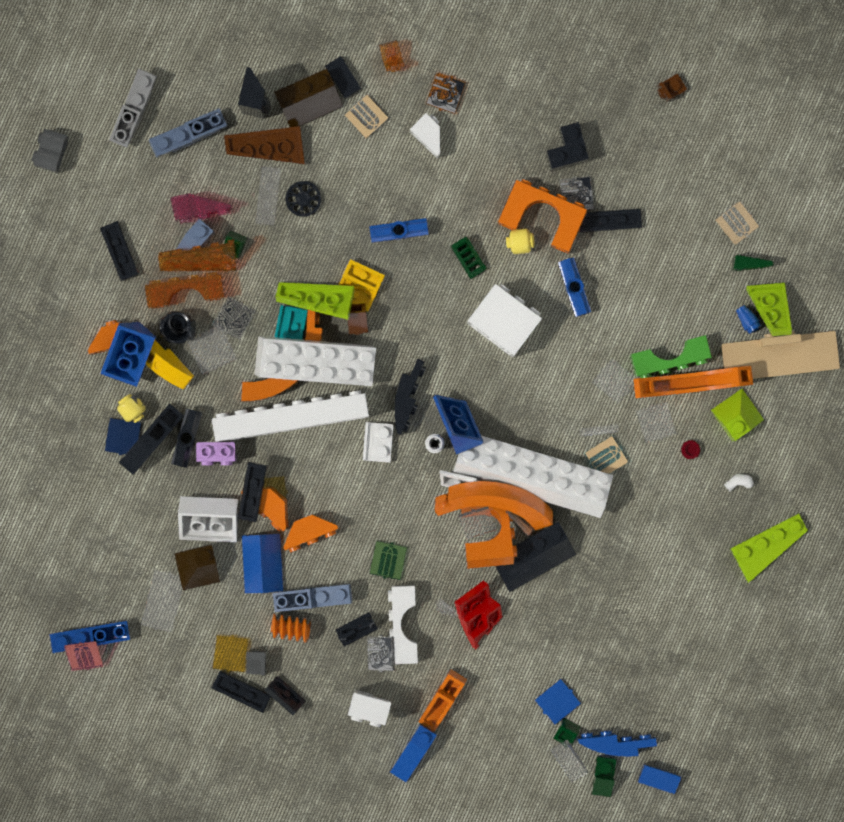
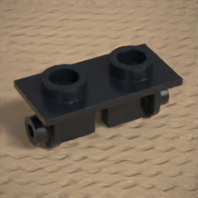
[335,612,378,647]

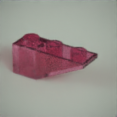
[170,193,233,224]

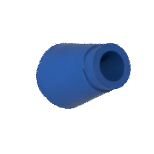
[736,305,762,334]

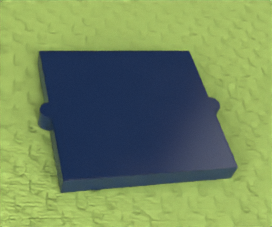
[105,418,141,456]

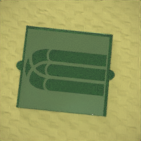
[369,541,407,580]

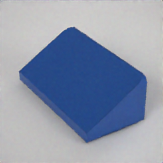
[638,764,681,794]

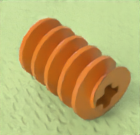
[270,613,312,643]

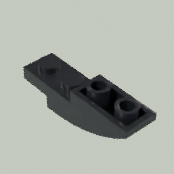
[395,359,426,435]
[119,403,184,475]

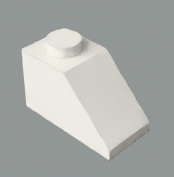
[410,113,440,158]

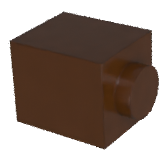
[348,303,368,335]

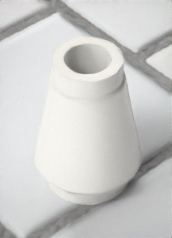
[425,434,444,453]

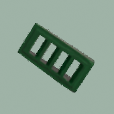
[450,236,487,280]
[731,255,773,271]

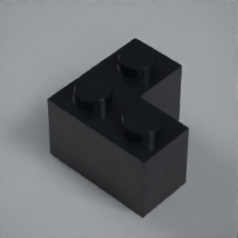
[546,122,589,172]

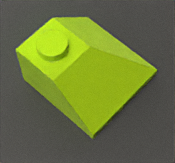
[711,389,764,442]

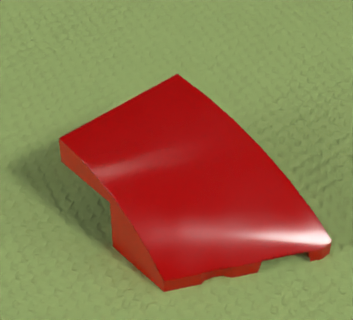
[455,580,502,650]

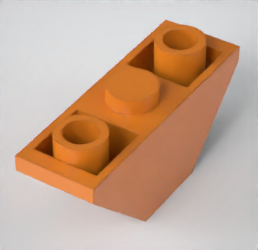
[241,487,289,532]
[283,514,339,552]

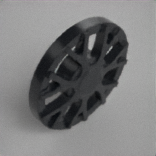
[285,181,321,217]

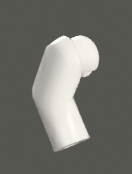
[724,474,754,492]

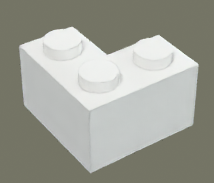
[348,690,392,727]

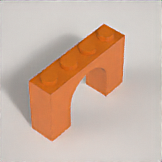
[498,179,587,254]
[461,506,517,569]

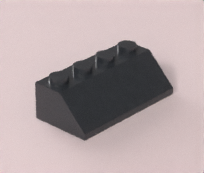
[495,521,576,592]

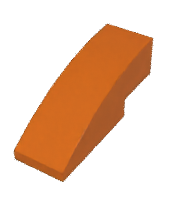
[418,669,467,732]

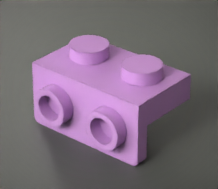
[196,442,237,465]

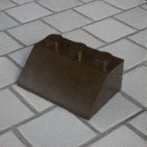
[274,68,343,127]

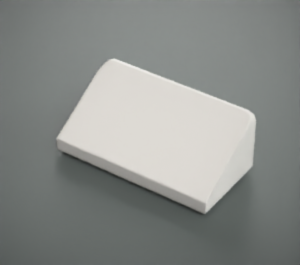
[440,470,479,487]

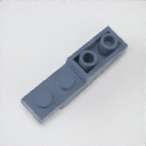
[148,108,227,158]
[273,584,353,612]

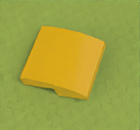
[339,259,385,312]

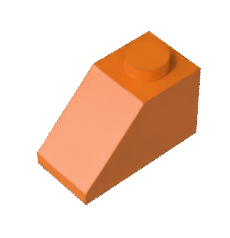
[87,320,121,355]

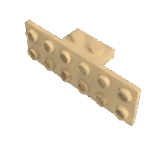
[721,331,840,379]

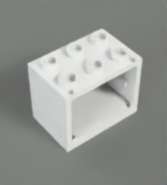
[467,284,542,358]

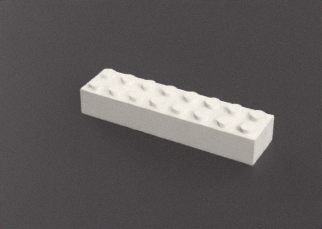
[212,390,369,442]
[453,436,613,518]

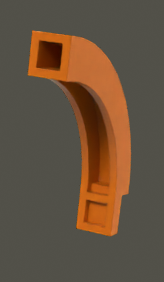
[241,310,323,402]
[633,366,753,398]
[435,481,553,530]

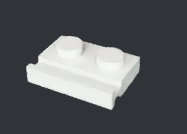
[363,422,393,463]

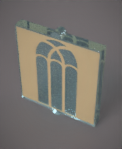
[584,436,629,474]

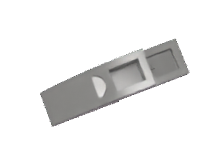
[109,68,157,148]

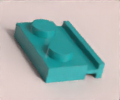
[274,305,308,340]

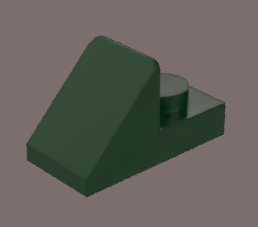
[591,756,616,797]

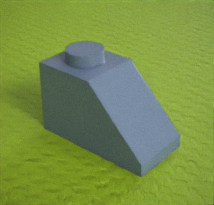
[176,219,215,262]

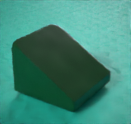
[221,231,247,259]
[553,718,580,748]

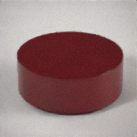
[680,440,700,459]

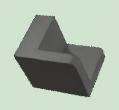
[246,651,266,676]

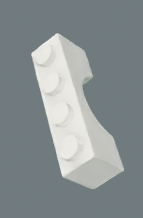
[388,585,418,664]

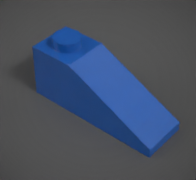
[390,723,437,782]

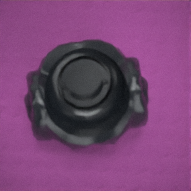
[158,311,196,344]

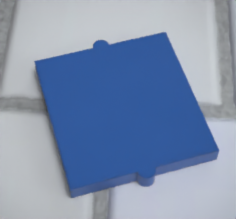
[535,679,581,724]

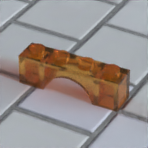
[145,272,225,309]

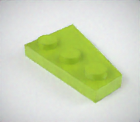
[746,283,792,336]

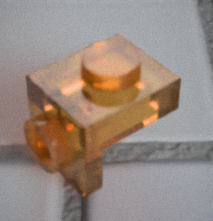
[379,40,405,72]

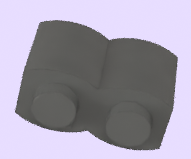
[32,129,69,174]

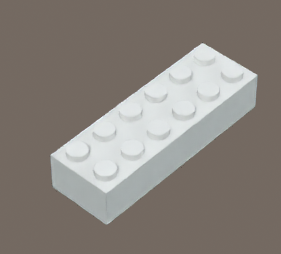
[255,336,376,386]

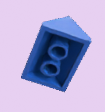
[100,322,156,387]
[433,395,484,454]
[242,534,283,593]

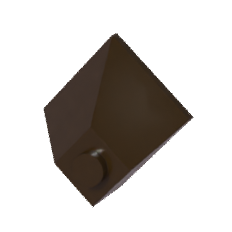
[174,545,220,591]

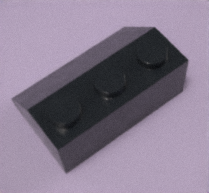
[238,67,271,119]

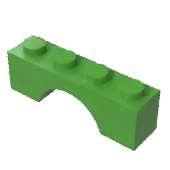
[630,335,712,378]

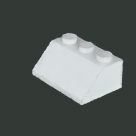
[178,496,238,542]

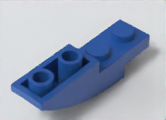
[49,621,130,653]
[577,730,657,757]

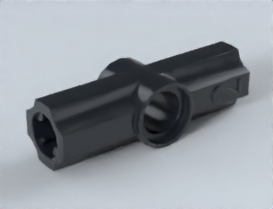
[171,408,202,468]

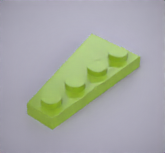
[275,282,355,320]
[730,514,808,583]

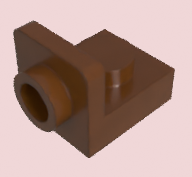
[657,74,687,102]

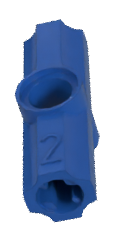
[369,218,428,243]
[558,257,591,317]

